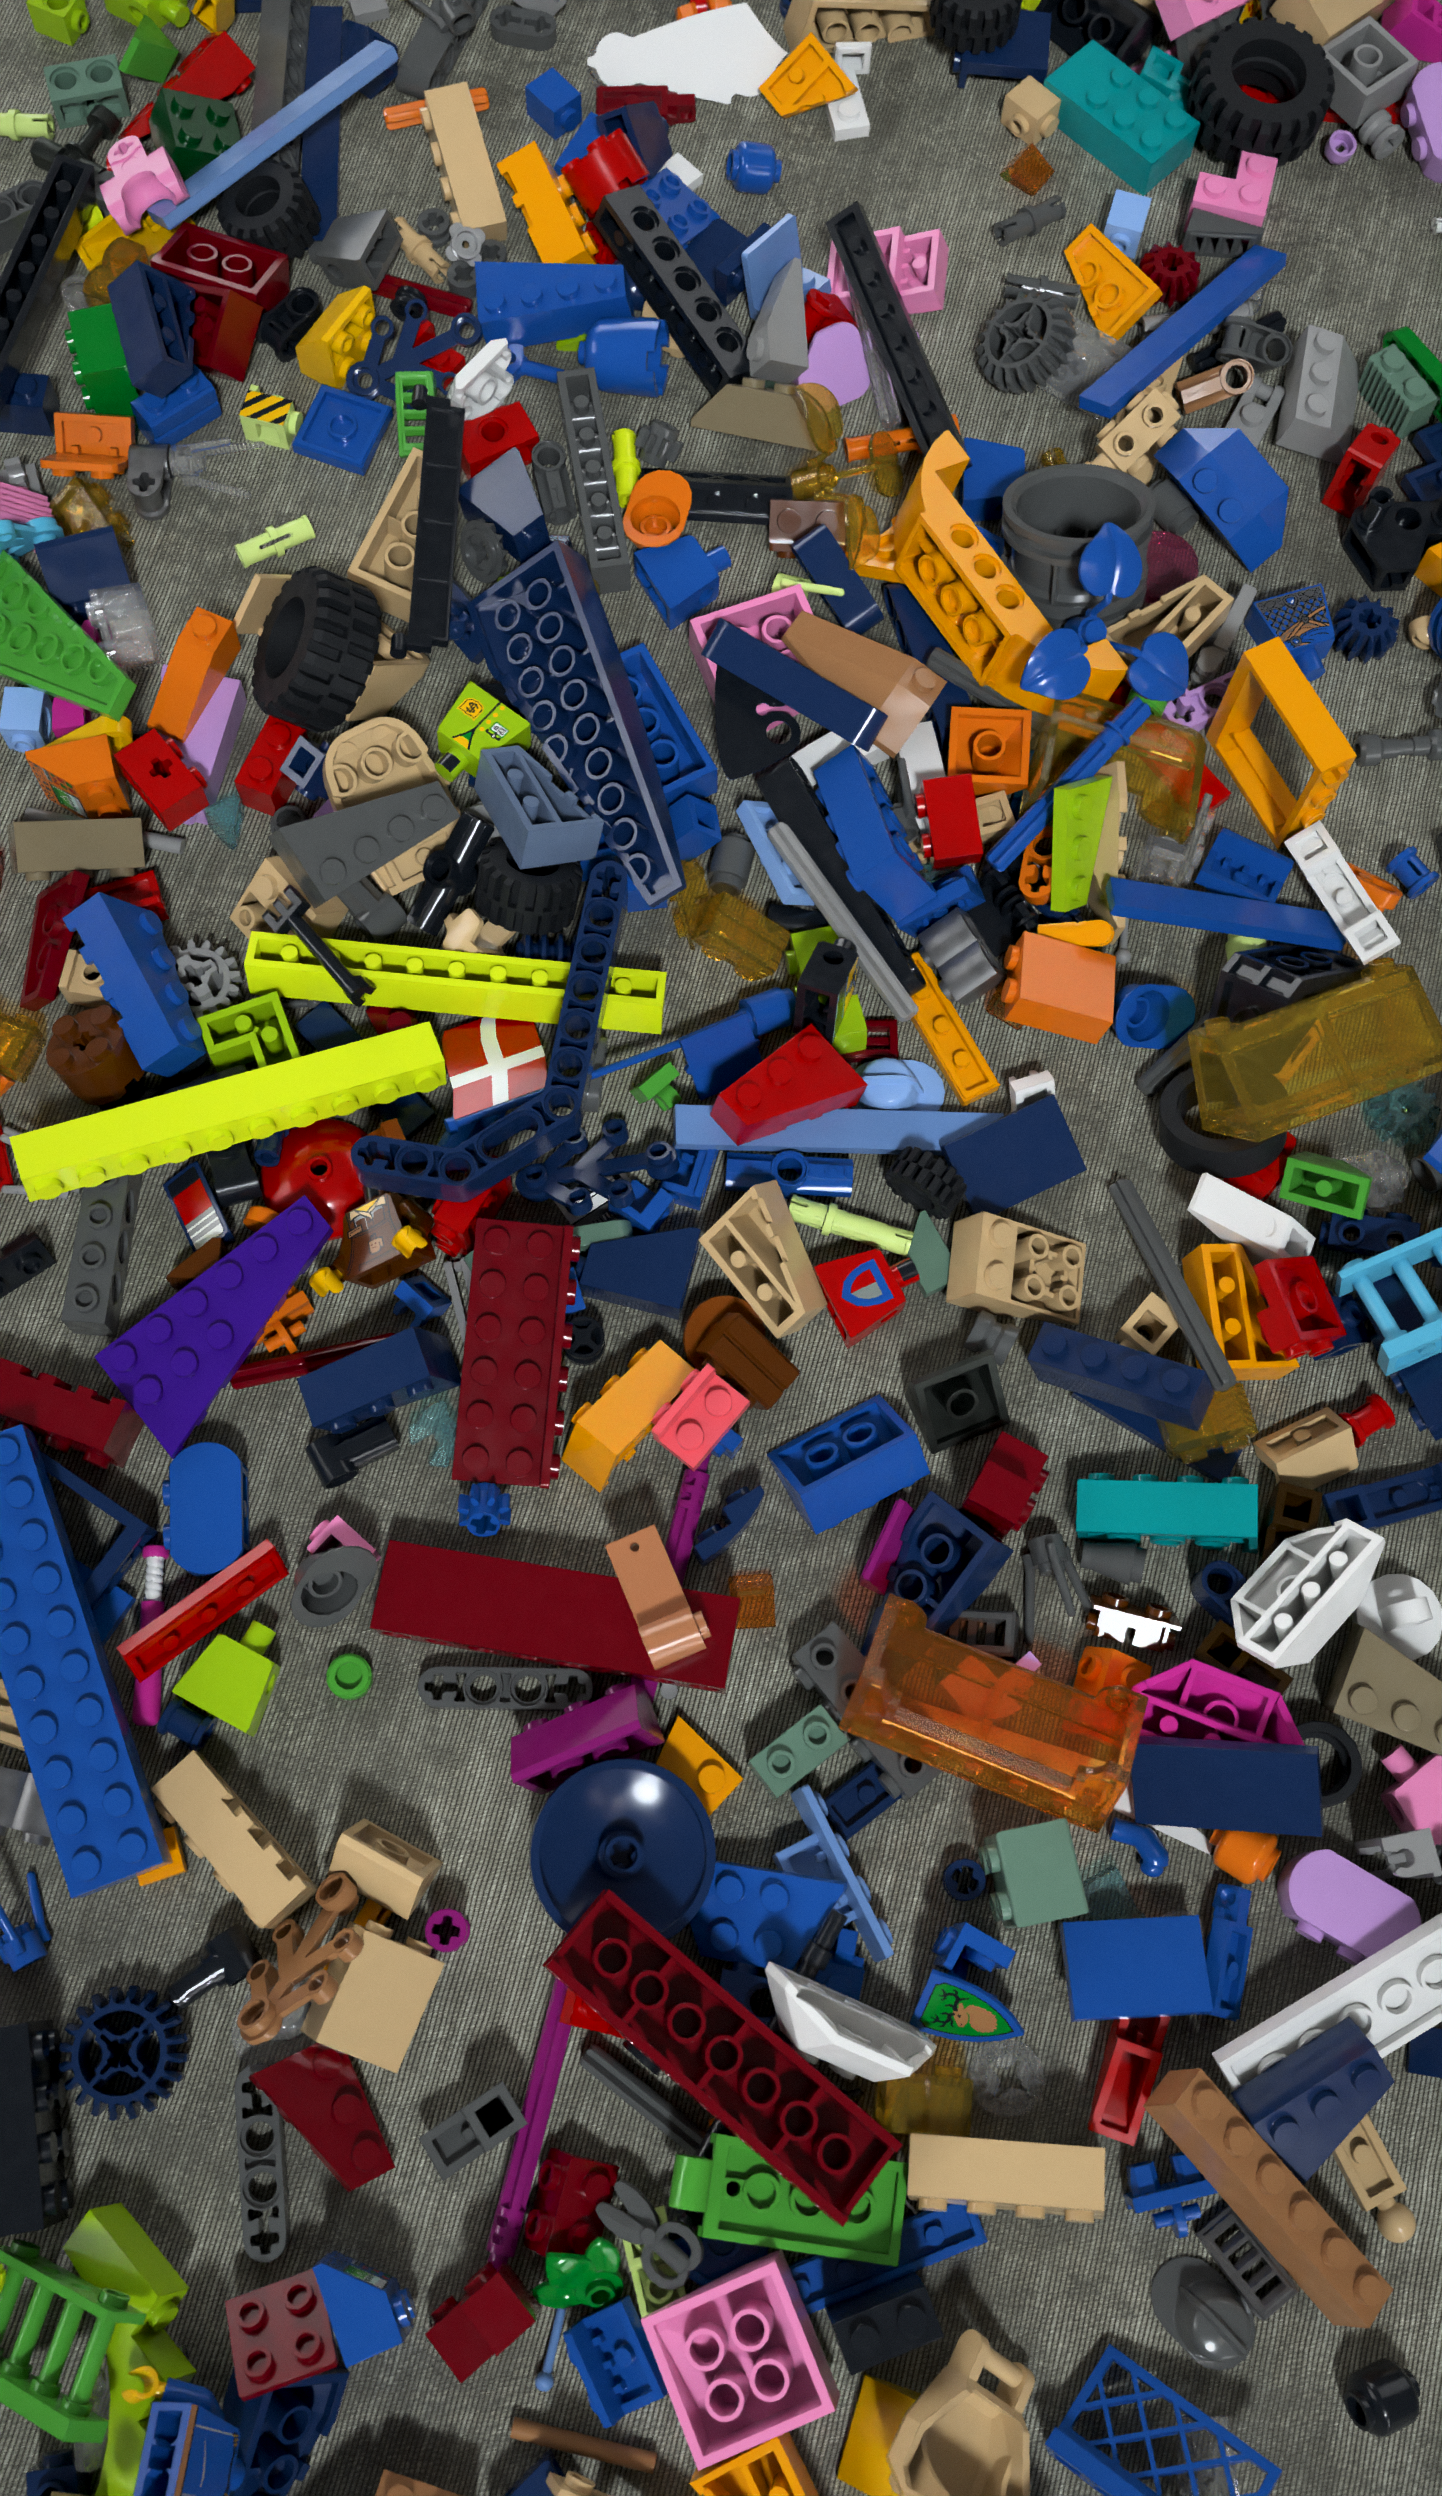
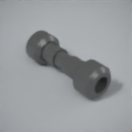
[1353,728,1442,767]

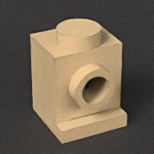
[58,949,117,1011]
[1114,1292,1179,1355]

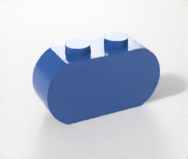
[162,1442,250,1581]

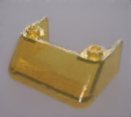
[1019,693,1206,864]

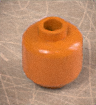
[1209,1829,1282,1884]

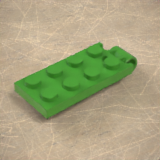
[668,2132,909,2267]

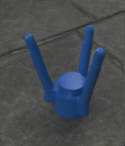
[0,1871,52,1973]

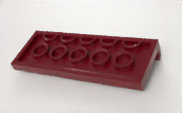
[451,1218,581,1489]

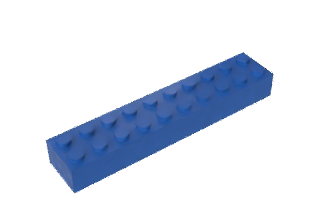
[0,1424,173,1898]

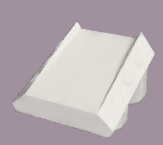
[446,338,514,421]

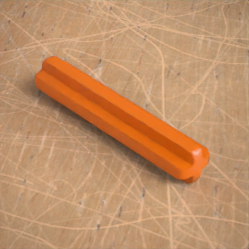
[383,87,489,131]

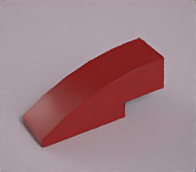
[1087,2016,1171,2147]

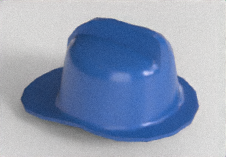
[1111,983,1196,1049]

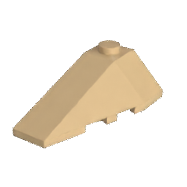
[1087,761,1128,944]

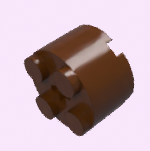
[46,1005,145,1105]

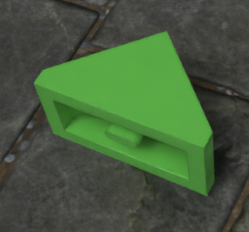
[118,14,179,83]

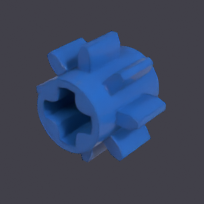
[457,1482,511,1537]

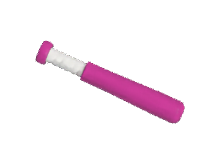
[132,1545,170,1726]

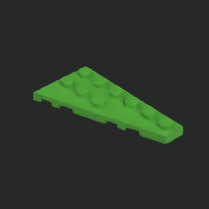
[0,549,137,722]

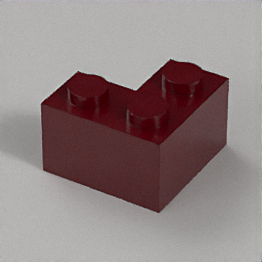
[181,281,263,383]
[959,1431,1049,1539]
[425,2261,541,2384]

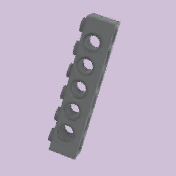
[557,367,631,595]

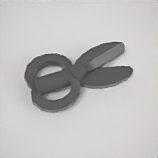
[596,2179,704,2290]

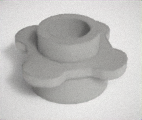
[445,222,486,267]

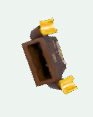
[309,1185,436,1298]

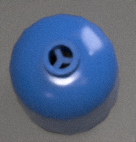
[578,316,670,398]

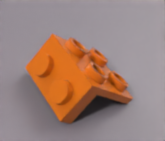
[40,411,136,479]

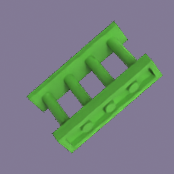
[0,2239,147,2443]

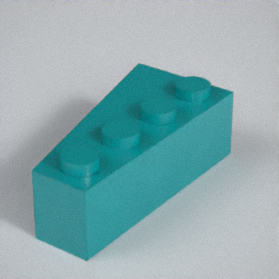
[1076,1473,1258,1554]

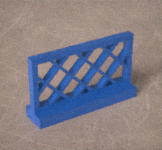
[1045,2344,1282,2496]

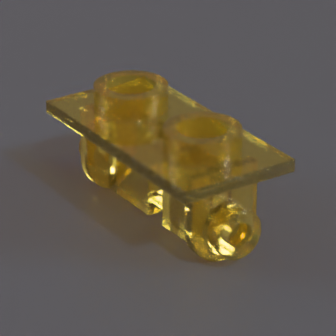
[669,861,718,950]

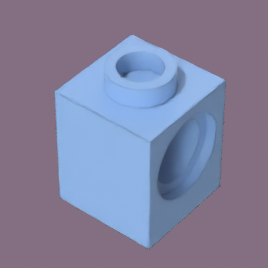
[1104,189,1152,259]
[0,686,52,753]

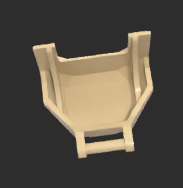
[886,2329,1035,2496]

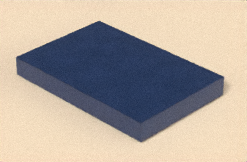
[940,1094,1087,1216]

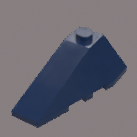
[861,1490,1014,1687]

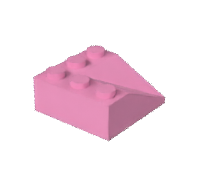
[689,584,814,732]
[640,2249,840,2471]

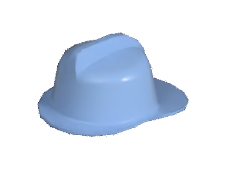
[851,1057,945,1111]

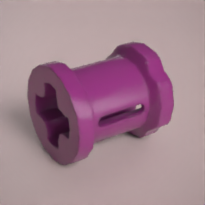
[425,1909,471,1952]

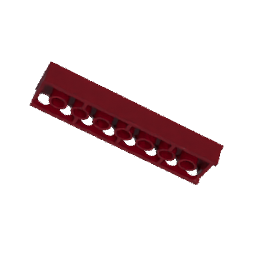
[370,1540,741,1694]
[542,1889,903,2227]

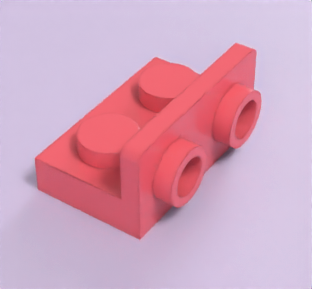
[651,1363,750,1472]

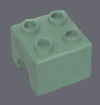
[978,1818,1089,1929]

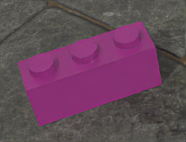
[511,1682,665,1795]

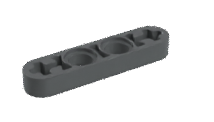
[417,1666,594,1711]
[234,2063,290,2263]

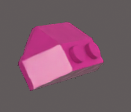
[1118,1658,1305,1745]

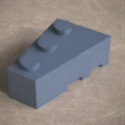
[474,745,604,870]

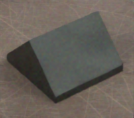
[904,1349,1010,1454]

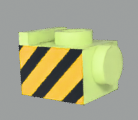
[239,384,303,450]

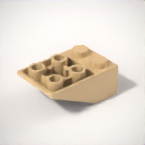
[946,1211,1086,1325]

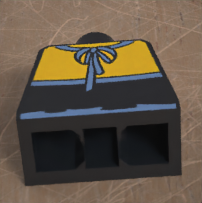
[793,938,859,1045]

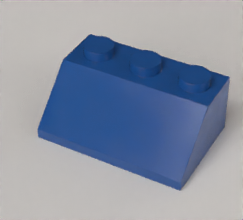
[767,1394,930,1535]

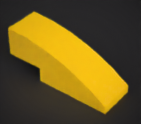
[75,202,197,275]

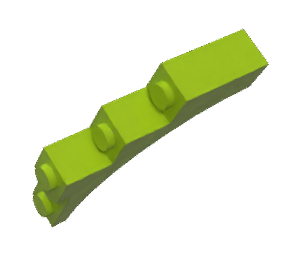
[62,2202,197,2496]

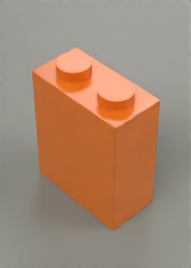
[1001,931,1116,1044]

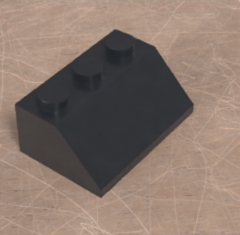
[1035,0,1163,67]

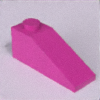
[1381,0,1442,63]

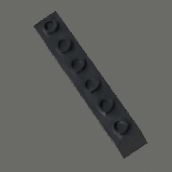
[593,184,755,397]

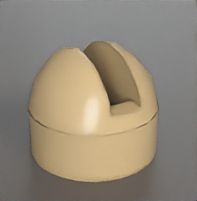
[1408,616,1431,650]

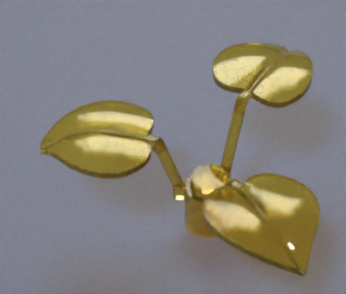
[791,383,904,570]

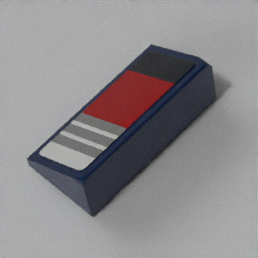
[163,1161,236,1252]

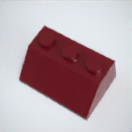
[150,222,290,313]

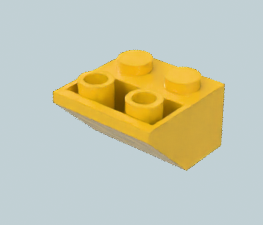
[295,285,379,389]

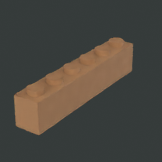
[1143,2068,1394,2328]

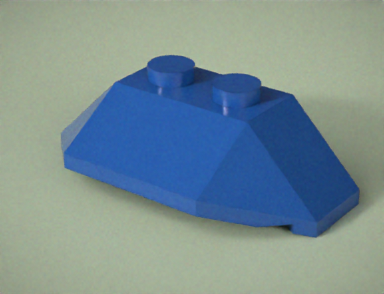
[1153,428,1289,573]

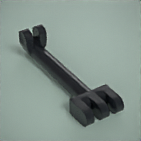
[262,885,377,1007]

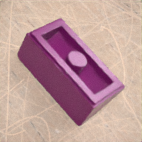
[858,1499,915,1596]

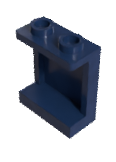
[952,10,1052,88]

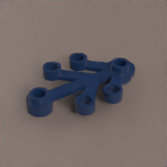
[346,299,483,409]
[515,1118,679,1216]

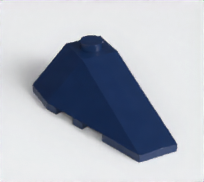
[223,2365,350,2496]

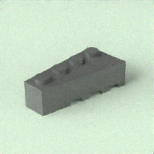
[268,781,461,909]

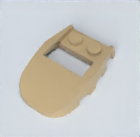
[322,717,461,896]

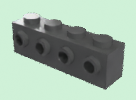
[790,1621,951,1803]

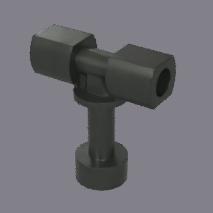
[30,105,120,176]

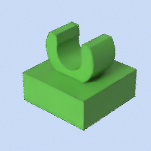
[629,1061,682,1112]

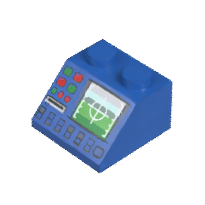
[312,2251,417,2368]

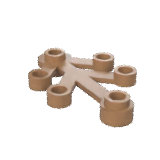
[237,1872,364,2045]

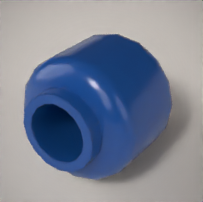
[726,140,782,195]

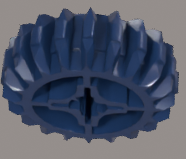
[59,1985,190,2121]

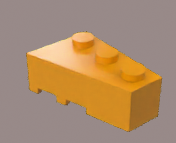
[496,140,599,264]

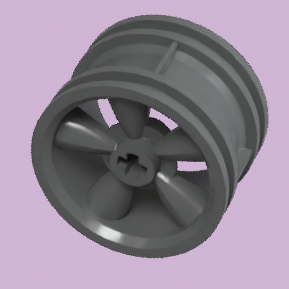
[1000,464,1156,630]

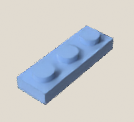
[736,800,815,906]

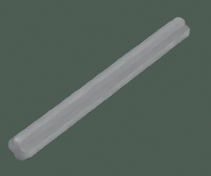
[767,822,918,1023]

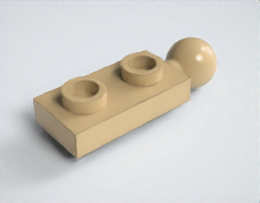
[1332,2114,1416,2243]

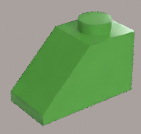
[1279,1151,1372,1220]

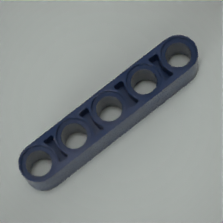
[883,583,972,752]
[701,618,888,752]

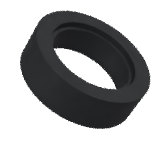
[1159,1062,1289,1178]

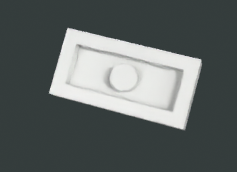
[824,69,870,142]

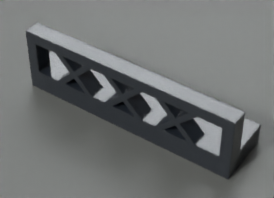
[639,468,793,525]

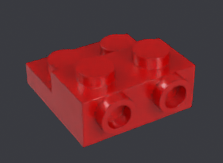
[430,1155,513,1257]
[1253,1256,1347,1361]

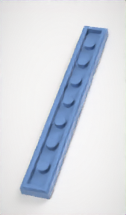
[147,40,399,230]
[673,1104,1004,1156]

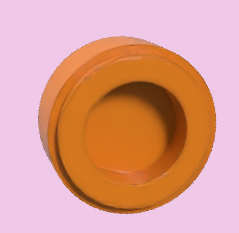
[243,1205,279,1233]

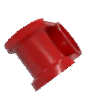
[804,289,858,343]

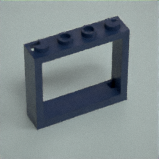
[40,1450,158,1611]

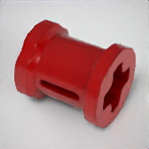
[1338,1393,1396,1448]

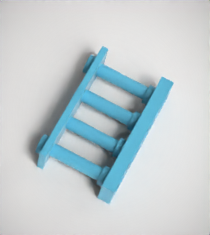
[1335,1227,1442,1376]

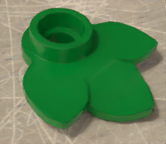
[532,2237,624,2309]

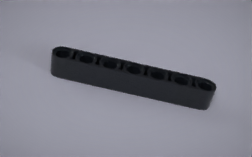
[756,756,927,1004]

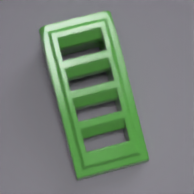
[395,371,437,458]

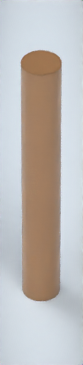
[510,2417,657,2474]

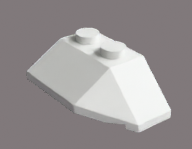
[1230,1518,1385,1669]
[765,1961,937,2082]

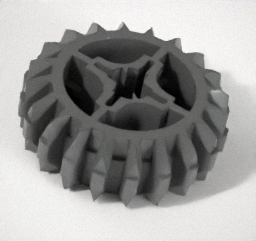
[976,288,1077,396]

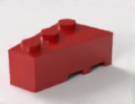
[710,1024,868,1146]

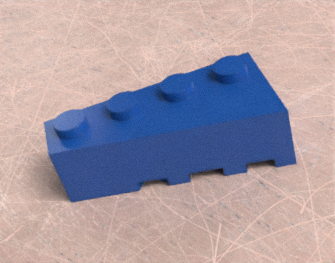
[475,261,634,347]
[813,744,938,922]

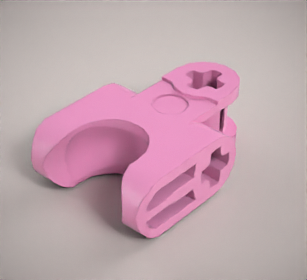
[99,135,190,237]

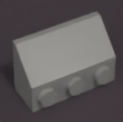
[1275,324,1360,465]

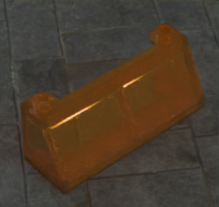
[838,1594,1148,1834]

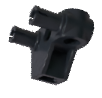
[1341,486,1442,592]

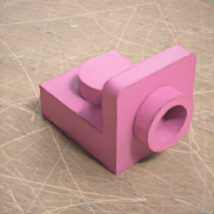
[307,1515,381,1562]

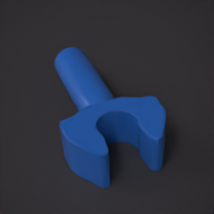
[506,343,565,385]

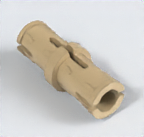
[394,216,451,284]

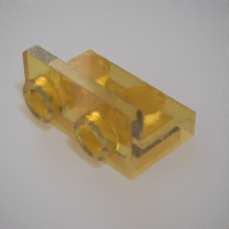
[49,476,135,549]

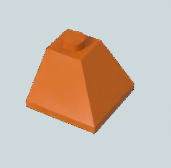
[947,706,1032,799]

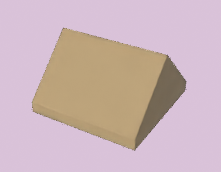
[327,1818,443,1920]

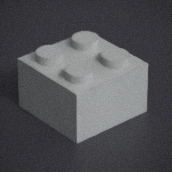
[1322,15,1419,130]

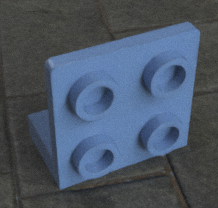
[741,213,832,321]

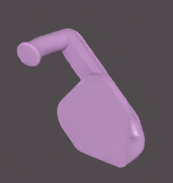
[791,321,920,406]

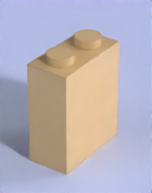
[300,1919,445,2073]

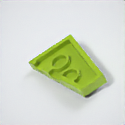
[1051,774,1113,913]

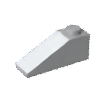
[746,257,809,384]

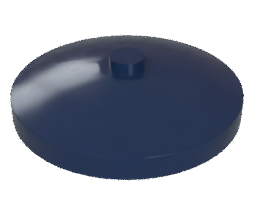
[529,1759,716,1940]

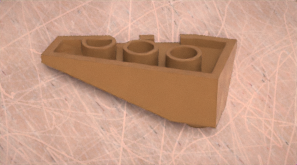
[781,611,947,759]

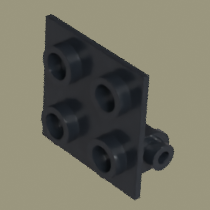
[966,863,1044,958]

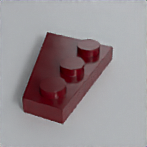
[20,870,90,1012]
[248,2042,395,2192]

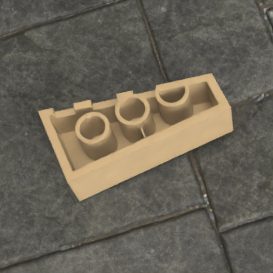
[1269,0,1396,46]
[420,81,507,249]
[151,1750,318,1929]

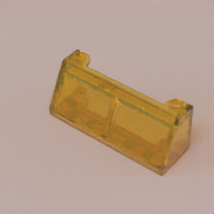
[1187,958,1442,1143]

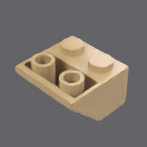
[229,856,349,939]

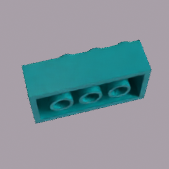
[1043,39,1200,196]

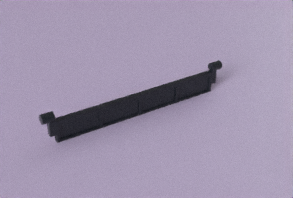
[390,385,465,659]

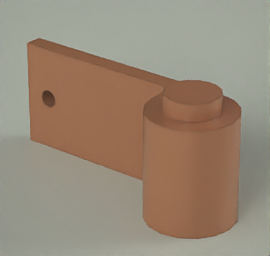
[605,1524,711,1670]

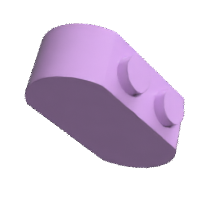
[1401,62,1442,183]
[1277,1849,1421,1966]

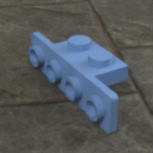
[772,1784,894,1963]

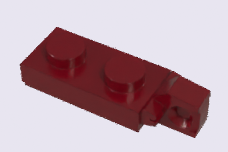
[596,85,696,125]

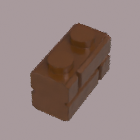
[696,1312,800,1410]

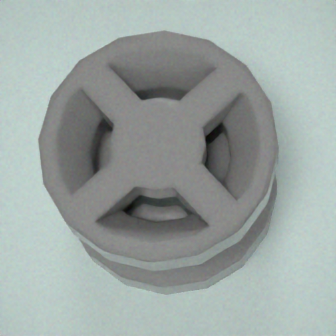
[1358,109,1405,160]

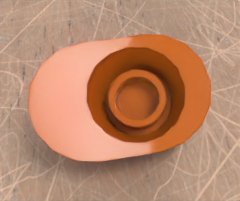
[623,470,692,549]

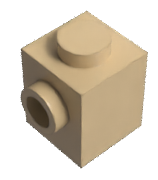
[1000,75,1061,147]

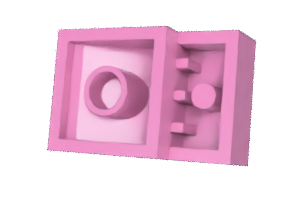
[827,226,949,314]

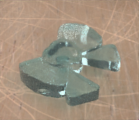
[408,1400,457,1468]

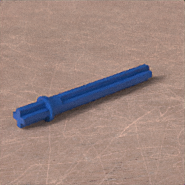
[985,696,1152,872]

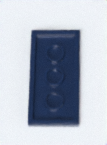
[1129,1735,1324,1837]

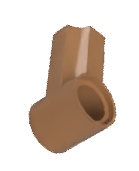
[1175,358,1254,415]

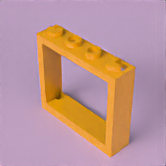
[1206,636,1357,850]

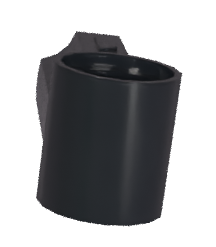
[305,1415,401,1489]

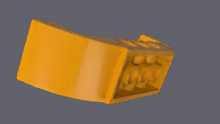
[893,430,1128,720]

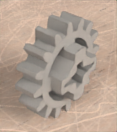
[172,939,244,1020]

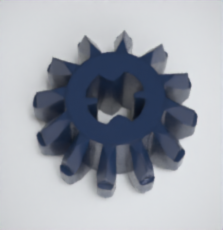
[1332,594,1400,664]

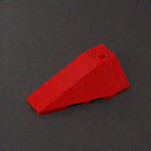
[117,30,256,140]

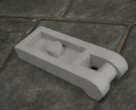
[1225,375,1286,449]

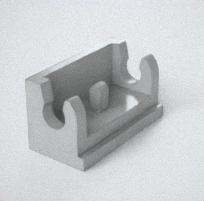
[1354,1828,1442,1880]

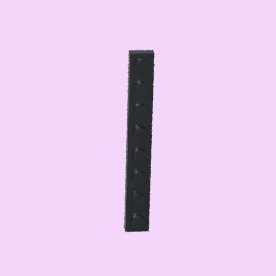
[826,201,973,471]

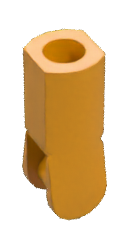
[1038,920,1115,948]

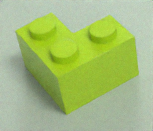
[196,991,301,1072]

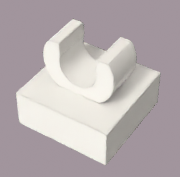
[1009,1070,1055,1112]

